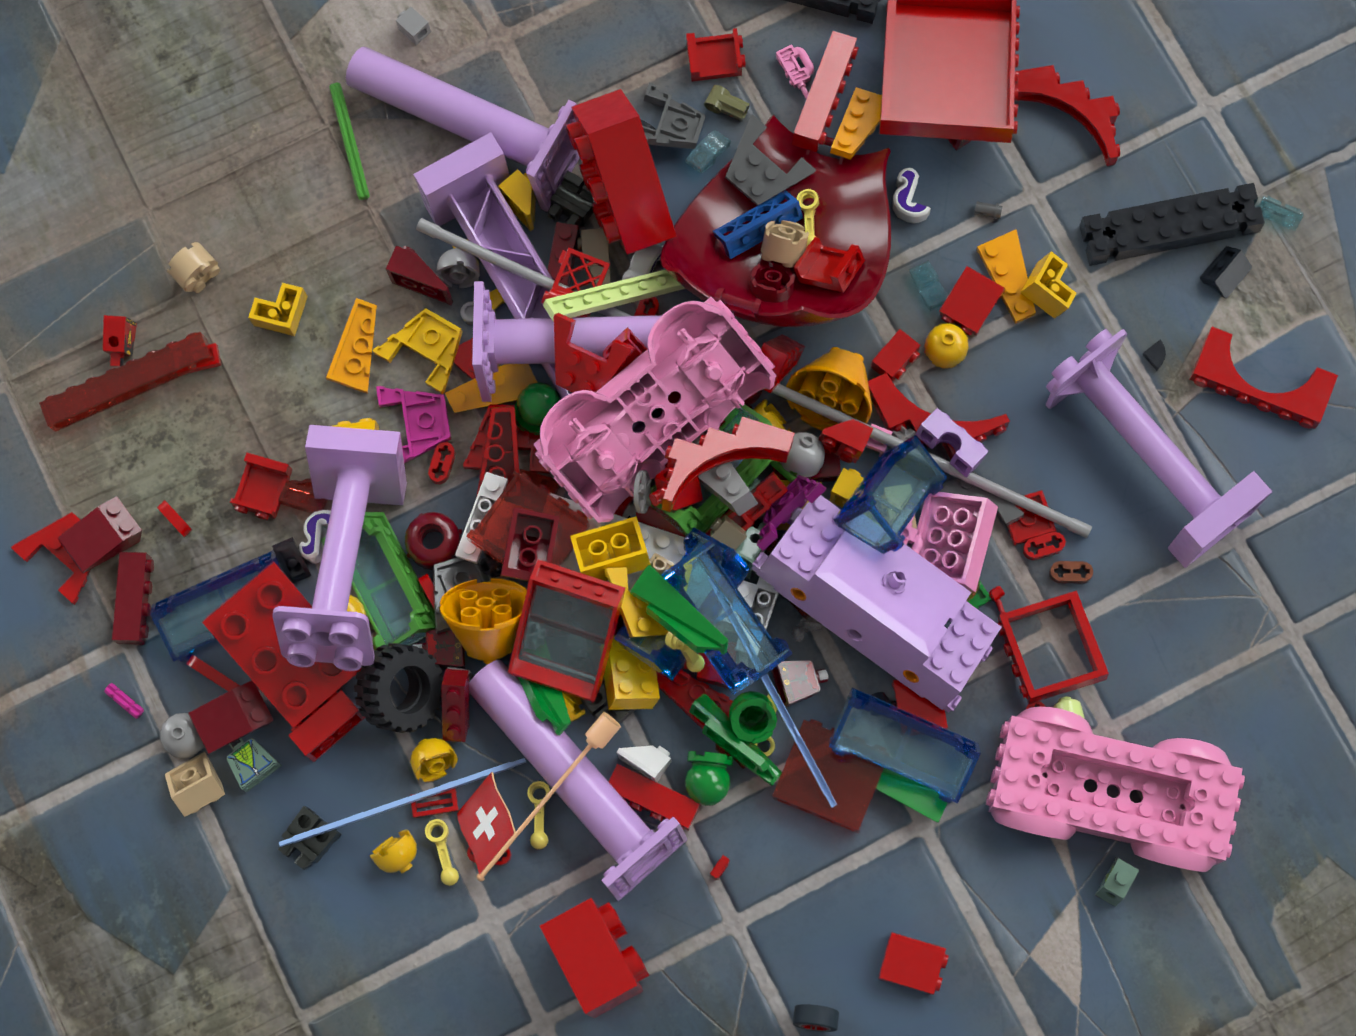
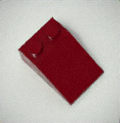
[386,246,453,306]
[58,496,142,573]
[501,507,560,581]
[188,680,273,754]

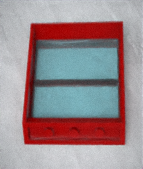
[508,559,625,702]

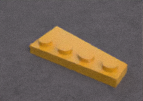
[830,87,882,160]
[977,229,1036,324]
[326,298,377,394]
[445,364,538,413]

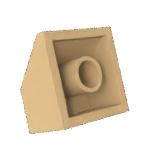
[165,752,225,817]

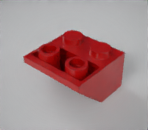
[818,419,874,464]

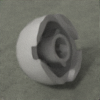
[436,248,480,288]
[780,432,825,477]
[160,713,204,759]

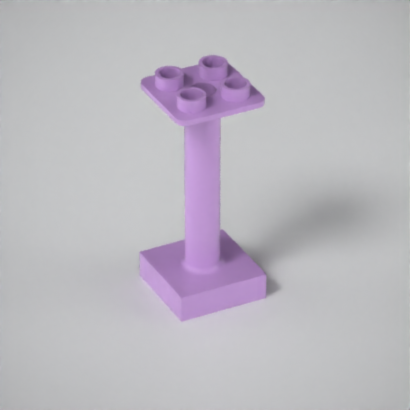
[1045,329,1272,568]
[272,425,407,671]

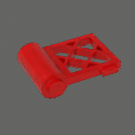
[541,248,610,317]

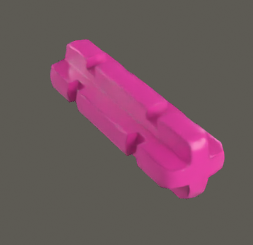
[104,683,144,718]

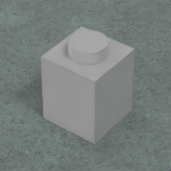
[396,7,431,45]

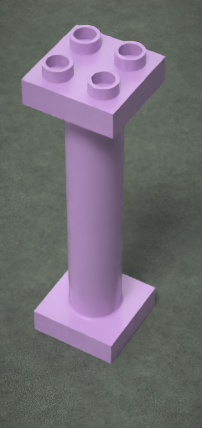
[413,132,652,433]

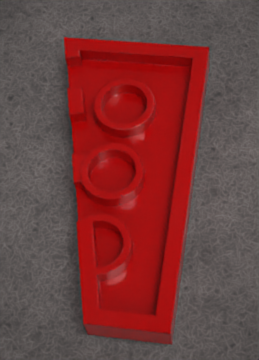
[656,661,733,729]

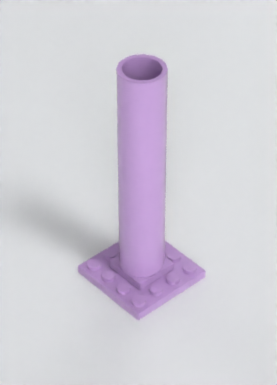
[346,47,580,212]
[472,281,662,402]
[469,660,688,901]

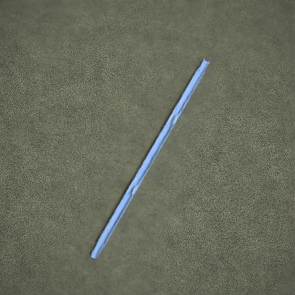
[708,576,837,807]
[279,758,526,847]

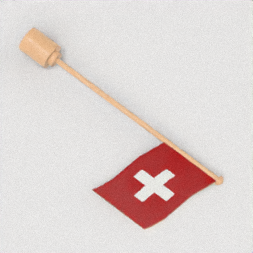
[457,712,621,881]

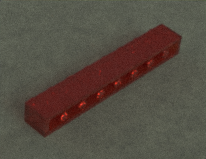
[39,332,215,432]

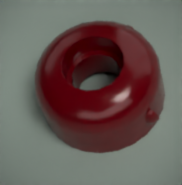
[405,512,462,570]

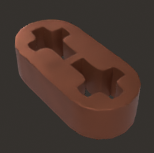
[1049,561,1093,584]

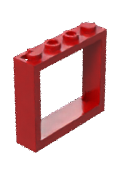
[997,590,1109,704]

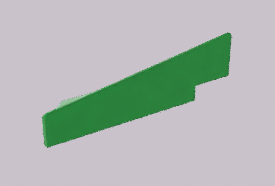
[630,565,728,654]
[512,638,571,736]
[689,694,782,786]
[840,751,951,822]

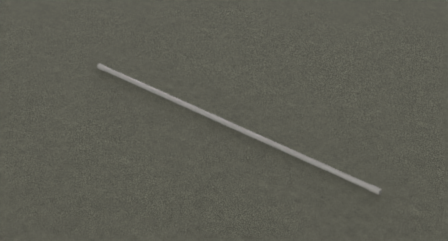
[416,218,1092,538]

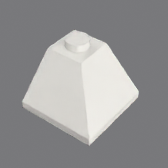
[617,746,672,782]

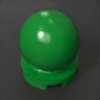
[514,382,560,435]
[729,691,777,744]
[685,751,733,806]

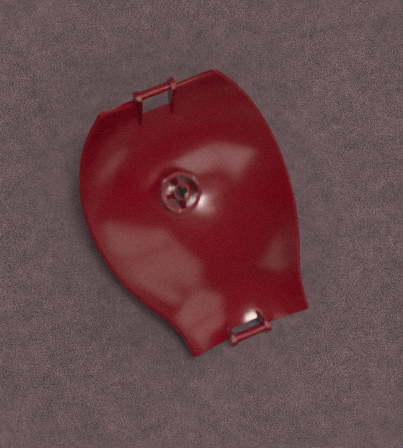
[661,115,891,327]

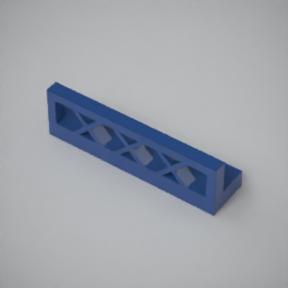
[713,190,803,259]

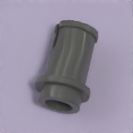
[974,201,1003,220]

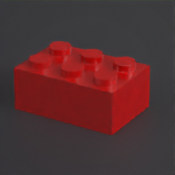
[288,690,366,762]

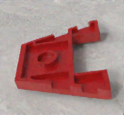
[553,313,635,393]
[463,404,550,474]
[11,512,90,605]

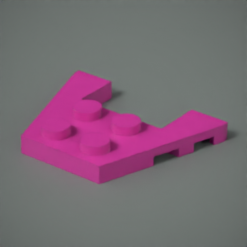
[376,386,451,463]

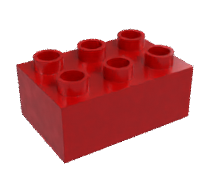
[566,89,677,255]
[202,561,361,727]
[540,898,650,1018]

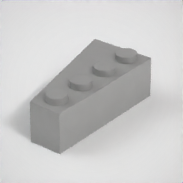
[691,430,758,516]

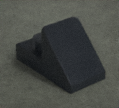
[272,537,311,584]

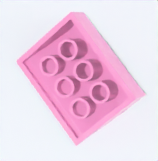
[917,490,998,592]

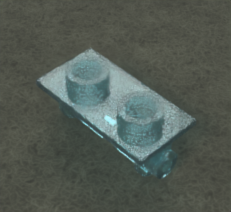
[1258,195,1304,231]

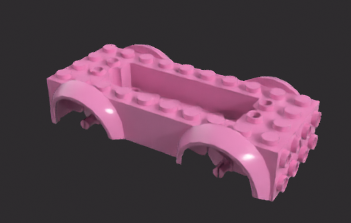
[534,297,776,523]
[986,707,1245,872]

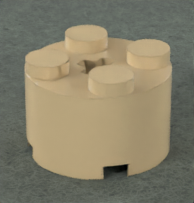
[761,220,809,268]
[167,242,220,293]

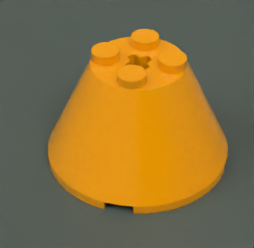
[786,347,872,431]
[440,578,527,664]

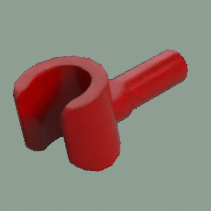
[989,586,1005,614]

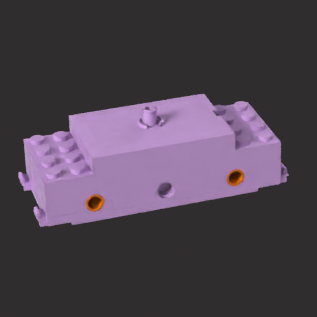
[751,495,1001,713]

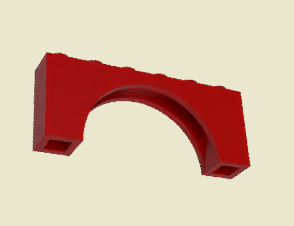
[1189,326,1338,429]

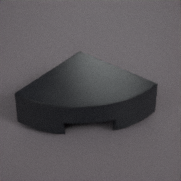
[1142,339,1166,371]

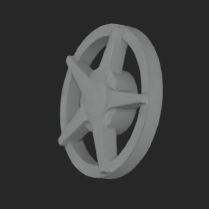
[634,470,652,513]

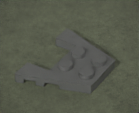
[643,82,706,149]
[725,114,816,206]
[932,471,1024,526]
[433,558,495,634]

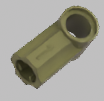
[704,85,750,122]

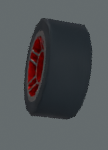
[793,1004,839,1032]

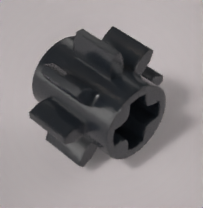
[480,549,504,578]

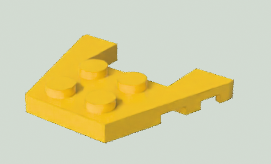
[373,308,463,394]
[604,564,692,637]

